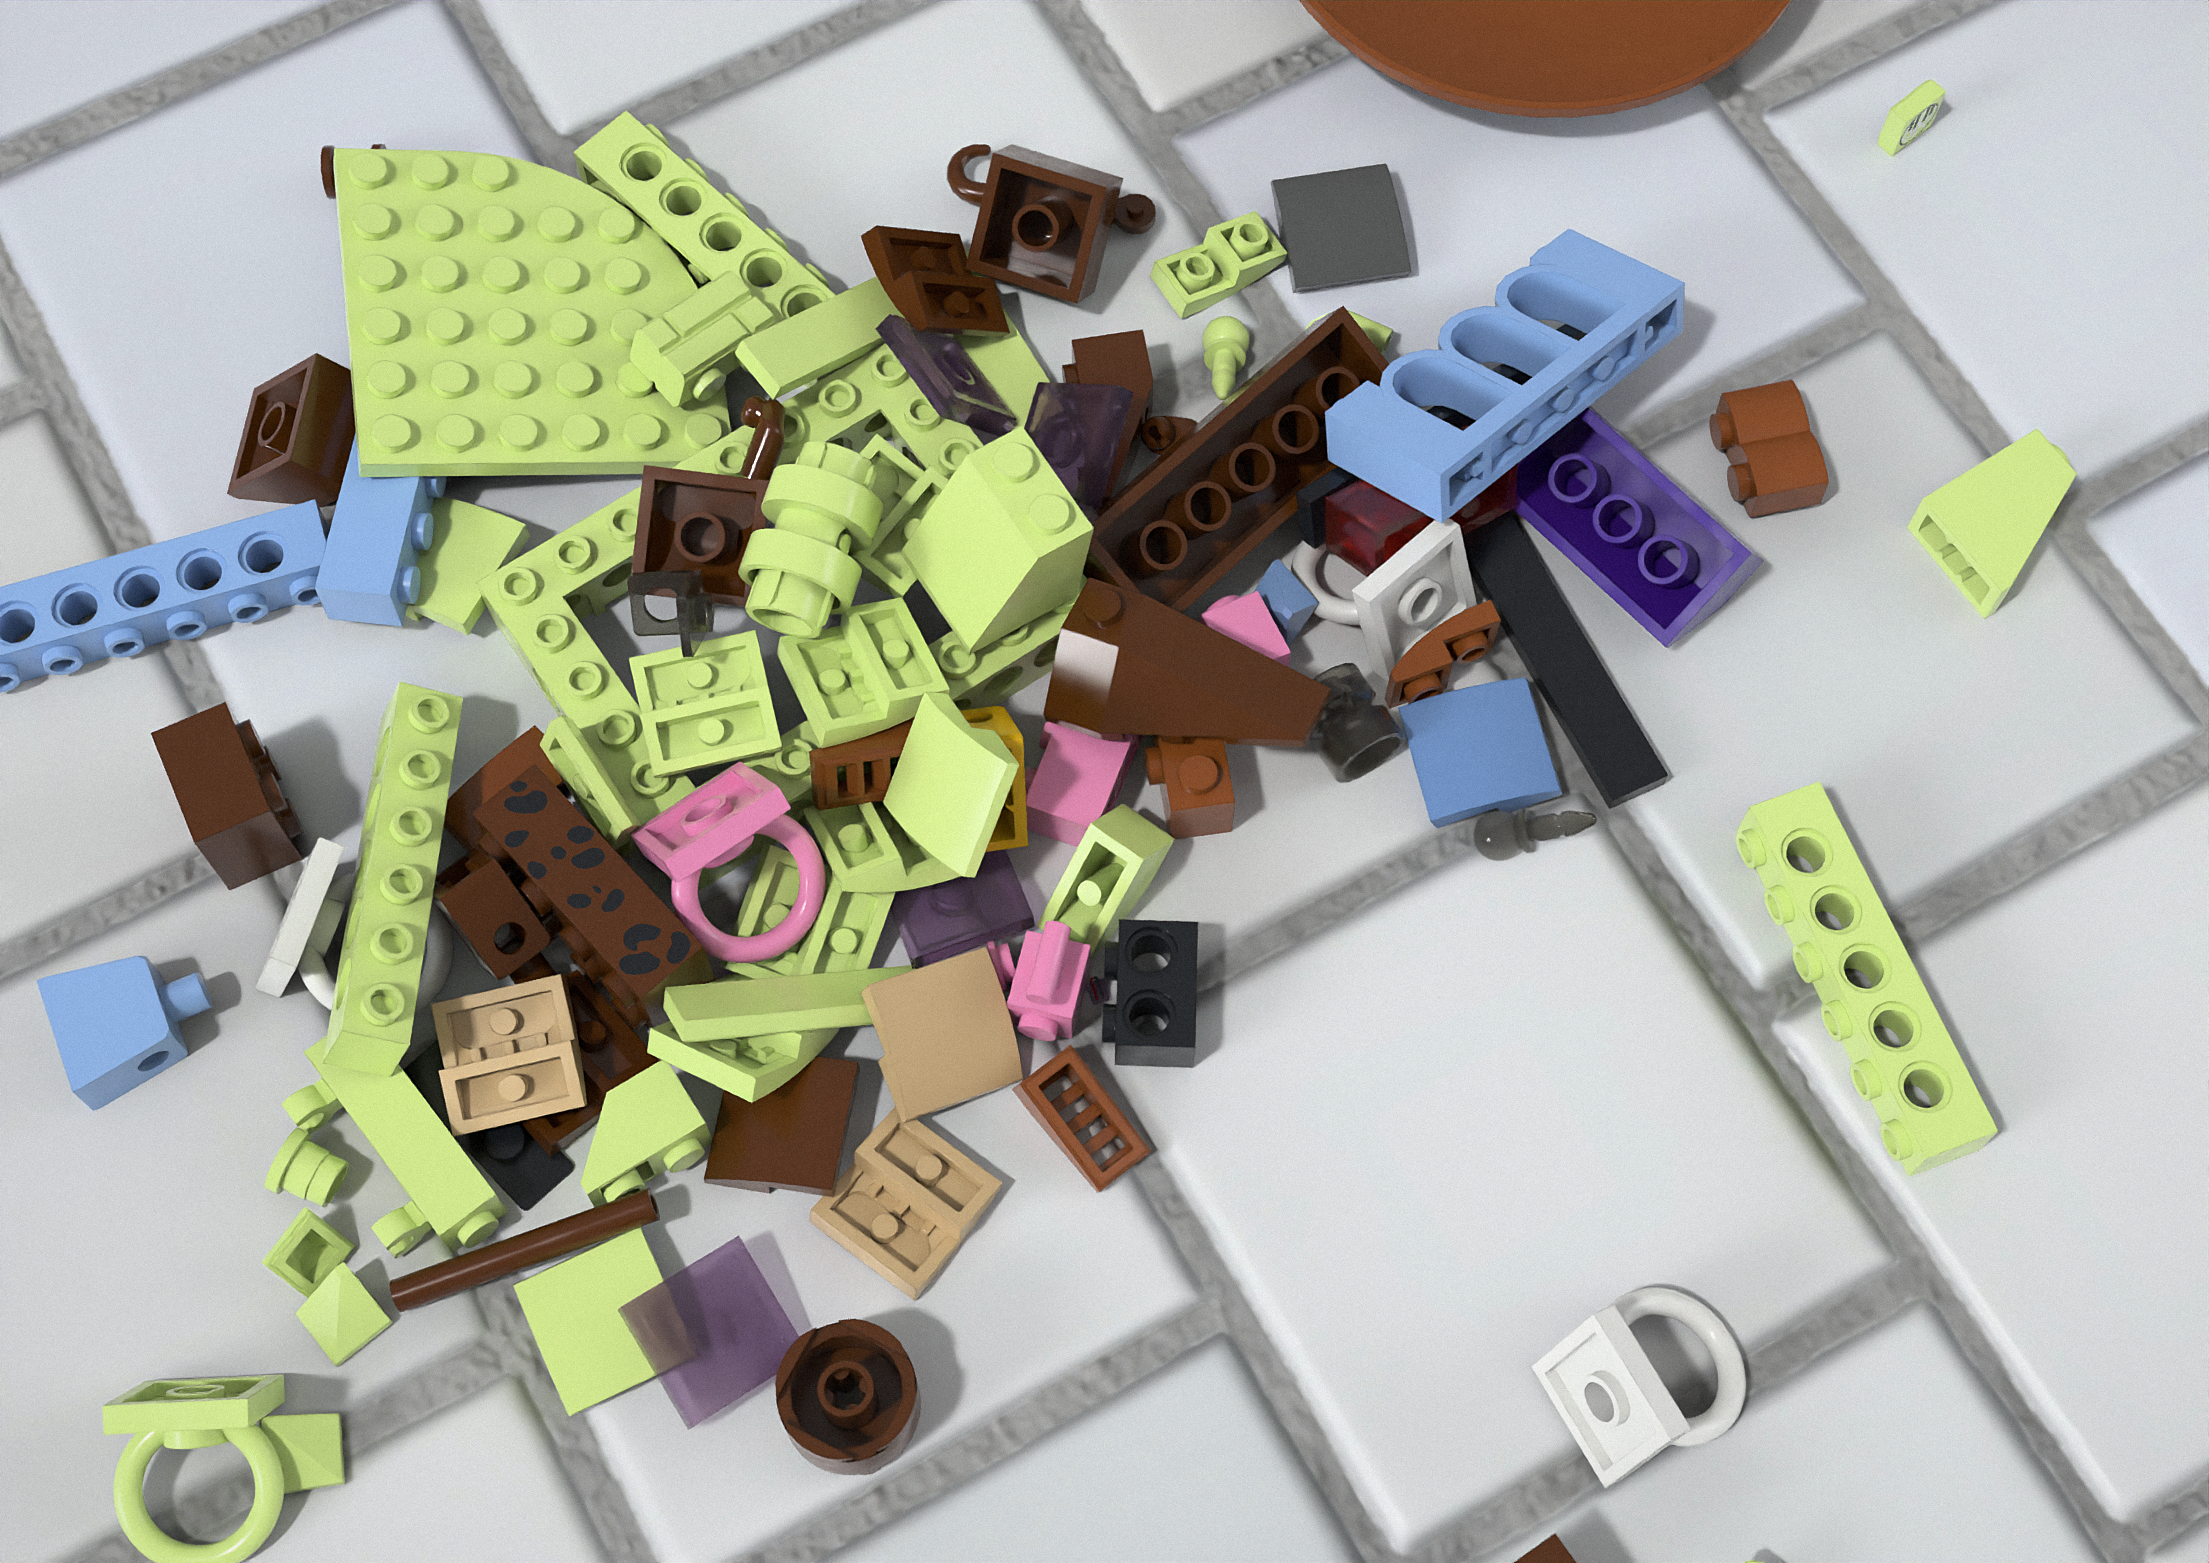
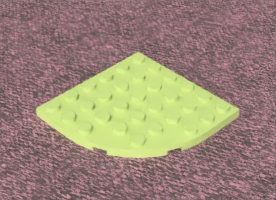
[333,148,731,477]

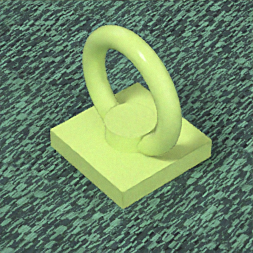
[102,1374,285,1563]

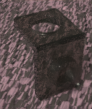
[627,569,714,658]

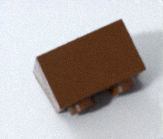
[227,353,356,507]

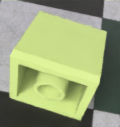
[902,426,1094,655]

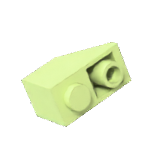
[580,1060,713,1207]

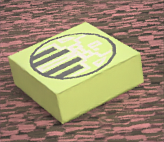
[1877,79,1946,157]

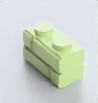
[629,270,776,407]

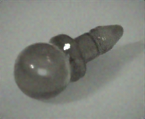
[1473,808,1597,861]

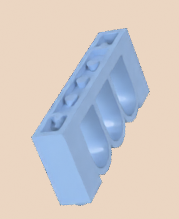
[1325,229,1685,523]

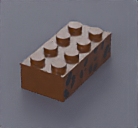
[472,763,716,1031]

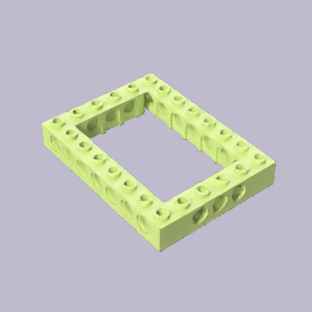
[476,335,1087,892]

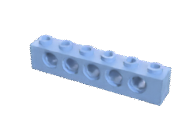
[0,499,330,693]

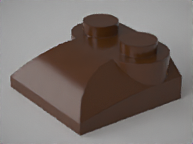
[629,465,772,607]

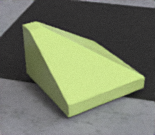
[295,1262,393,1367]
[260,1413,345,1494]

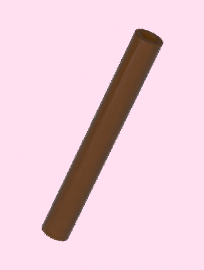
[390,1188,660,1312]

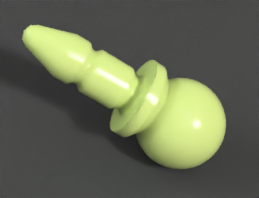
[1202,316,1250,400]

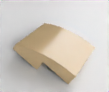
[861,947,1023,1123]
[430,974,587,1137]
[809,1106,1002,1301]

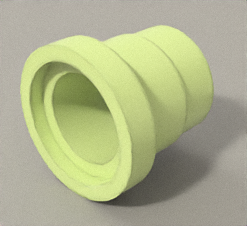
[264,1128,349,1208]

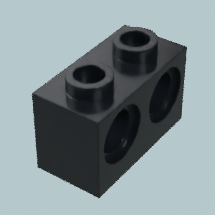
[1102,919,1198,1068]

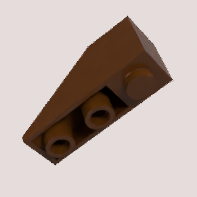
[1062,329,1154,509]

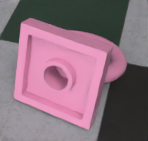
[630,761,826,963]

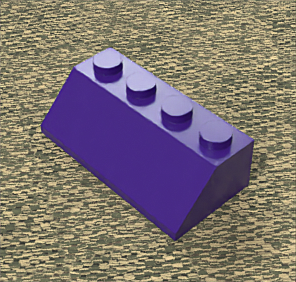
[1489,406,1764,648]

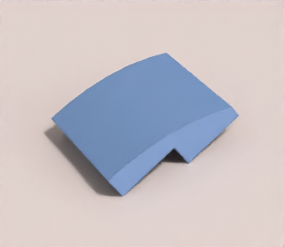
[1398,677,1563,828]

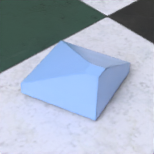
[1253,559,1319,646]

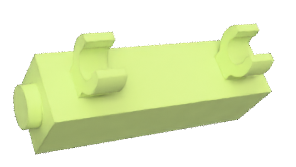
[281,1035,508,1259]

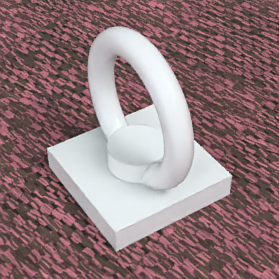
[1291,507,1477,682]
[255,837,454,1013]
[1532,1287,1746,1488]

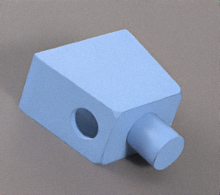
[36,956,213,1111]

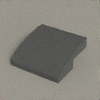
[1271,163,1411,293]

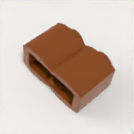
[1709,379,1829,518]

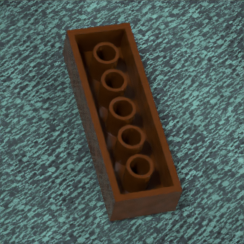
[1083,306,1390,613]

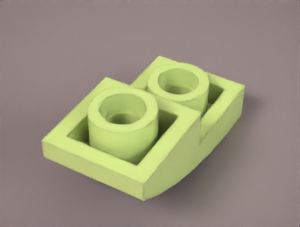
[1150,211,1288,319]

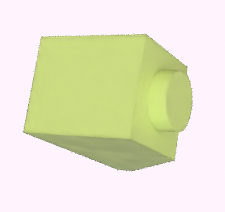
[1036,804,1175,960]

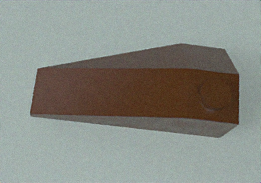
[1043,577,1332,747]

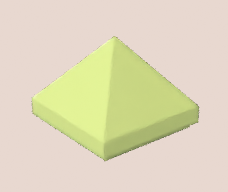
[261,1207,355,1298]

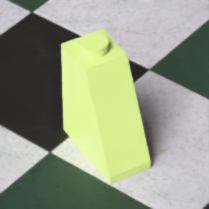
[1907,429,2077,619]

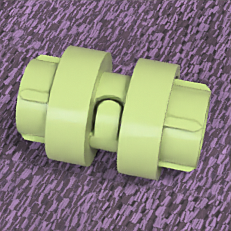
[738,441,884,638]

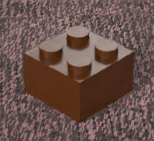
[965,144,1123,304]
[151,702,304,890]

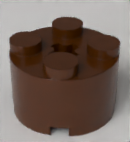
[775,1319,921,1475]

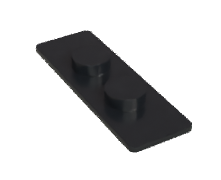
[403,1039,574,1211]

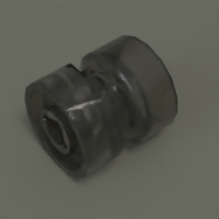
[1309,663,1406,783]

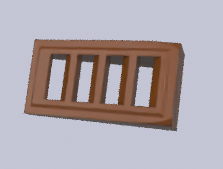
[809,717,915,811]
[1012,1045,1151,1193]

